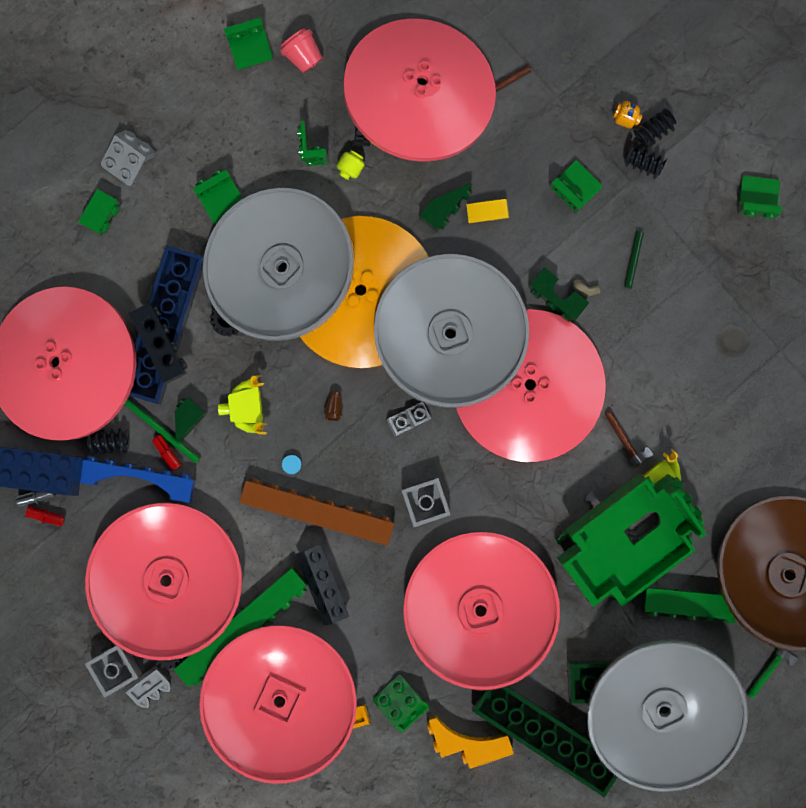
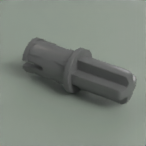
[15,491,55,507]

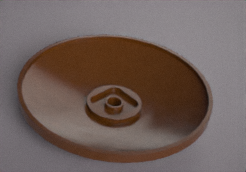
[717,496,806,652]

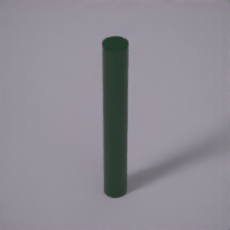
[624,231,644,288]

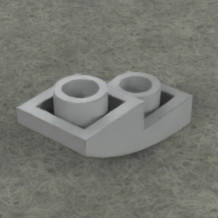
[386,402,431,437]

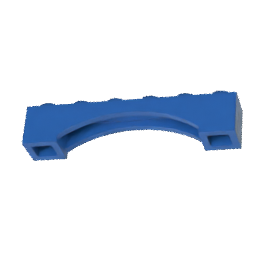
[80,456,196,503]

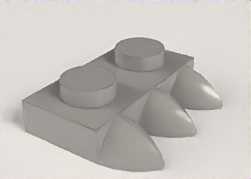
[124,665,170,708]

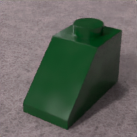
[175,397,207,442]

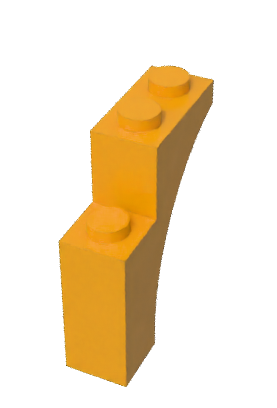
[426,715,514,769]

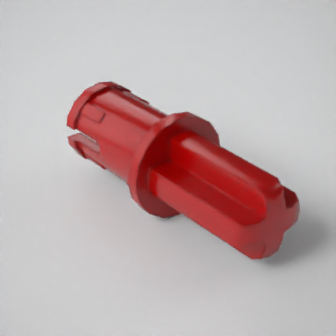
[152,435,183,472]
[25,505,65,527]

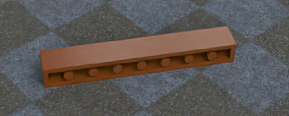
[239,478,394,546]

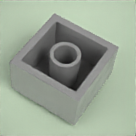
[402,478,451,527]
[85,645,143,698]

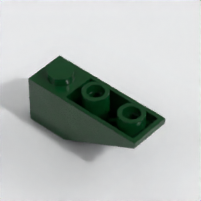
[419,183,473,232]

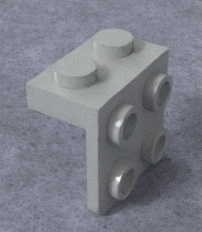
[101,130,156,186]

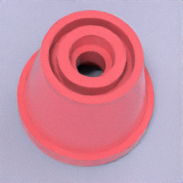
[280,28,323,73]

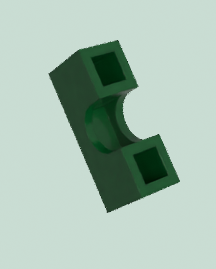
[528,267,589,322]

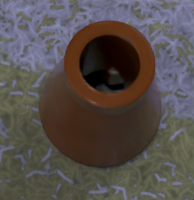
[324,392,343,421]

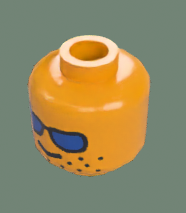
[612,101,642,129]

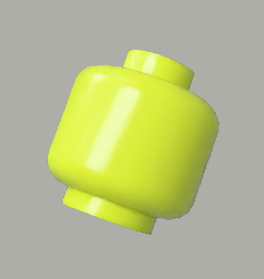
[336,150,365,180]

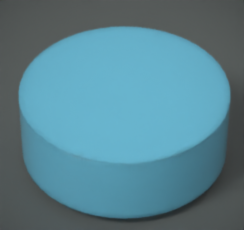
[282,455,302,474]

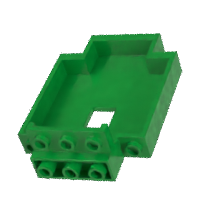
[557,473,707,607]

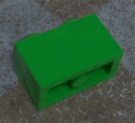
[78,189,121,236]

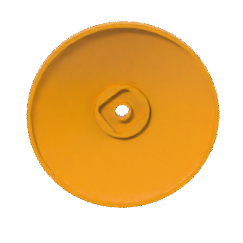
[300,216,429,368]

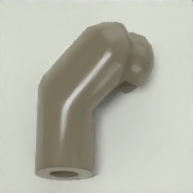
[572,279,600,298]

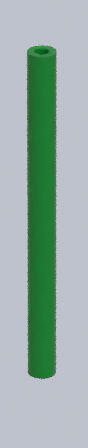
[124,398,200,464]

